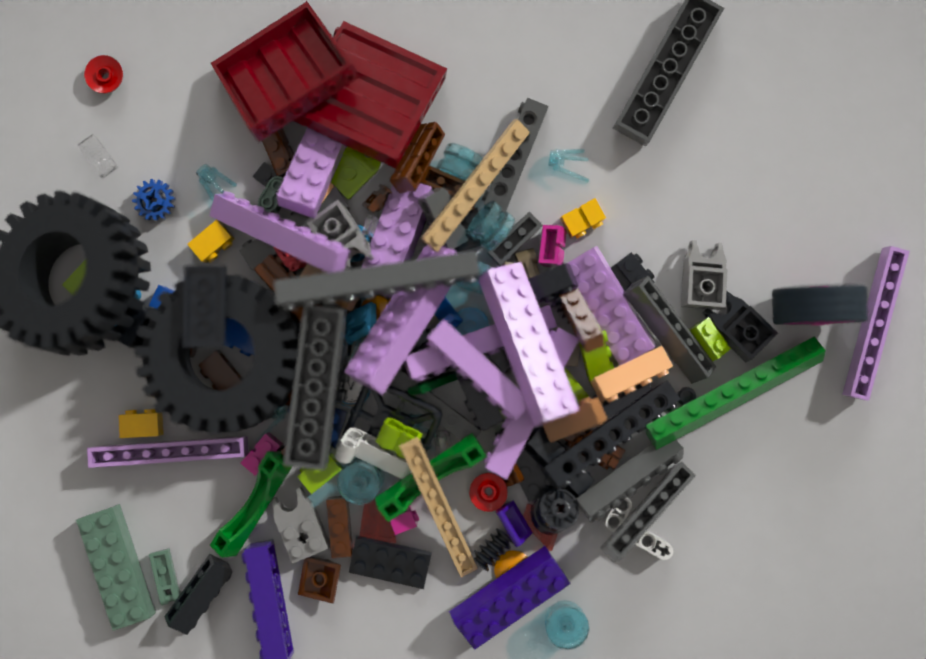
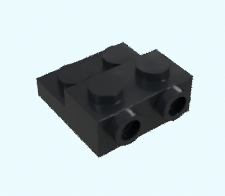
[611,252,655,291]

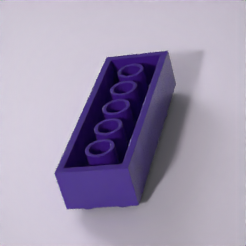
[242,539,294,659]
[449,546,571,650]

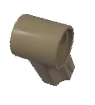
[515,248,540,279]

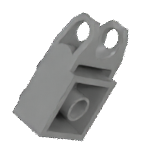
[306,200,374,270]
[681,240,727,310]
[271,487,330,564]

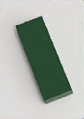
[407,371,463,395]

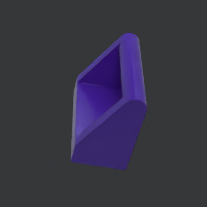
[496,500,533,547]

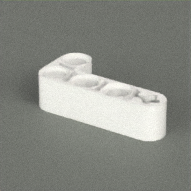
[335,428,412,479]
[603,497,673,560]

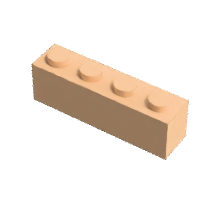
[590,346,673,403]

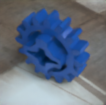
[132,179,176,221]

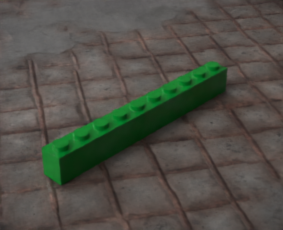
[646,336,826,450]

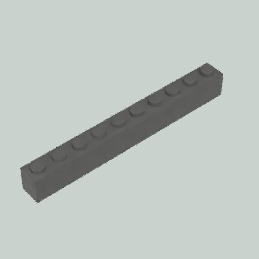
[274,251,480,311]

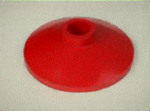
[84,55,123,94]
[469,473,508,512]

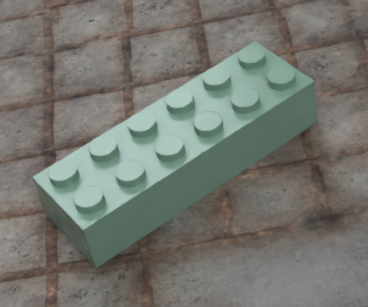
[76,504,156,631]

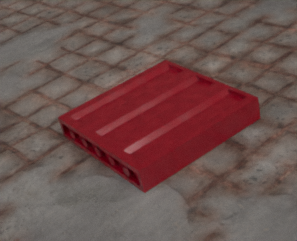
[210,1,360,142]
[293,21,448,169]

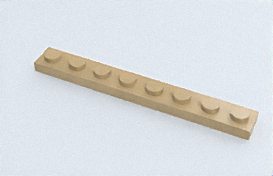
[421,119,530,252]
[400,437,478,577]

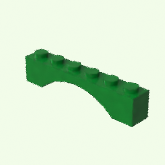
[375,433,487,522]
[210,451,293,558]

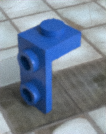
[434,297,463,329]

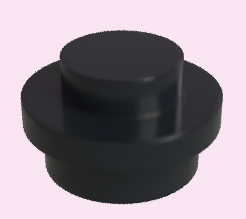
[677,387,696,405]

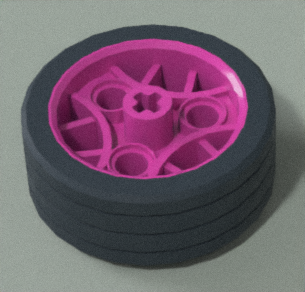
[772,285,868,326]

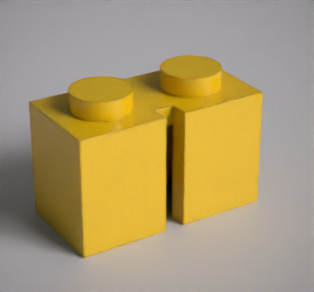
[560,198,606,239]
[187,219,235,263]
[118,409,164,438]

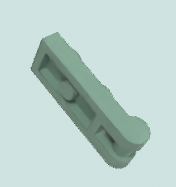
[149,548,181,605]

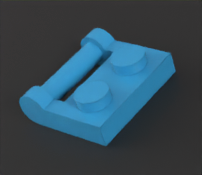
[343,302,376,346]

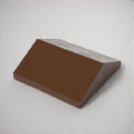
[298,557,341,604]

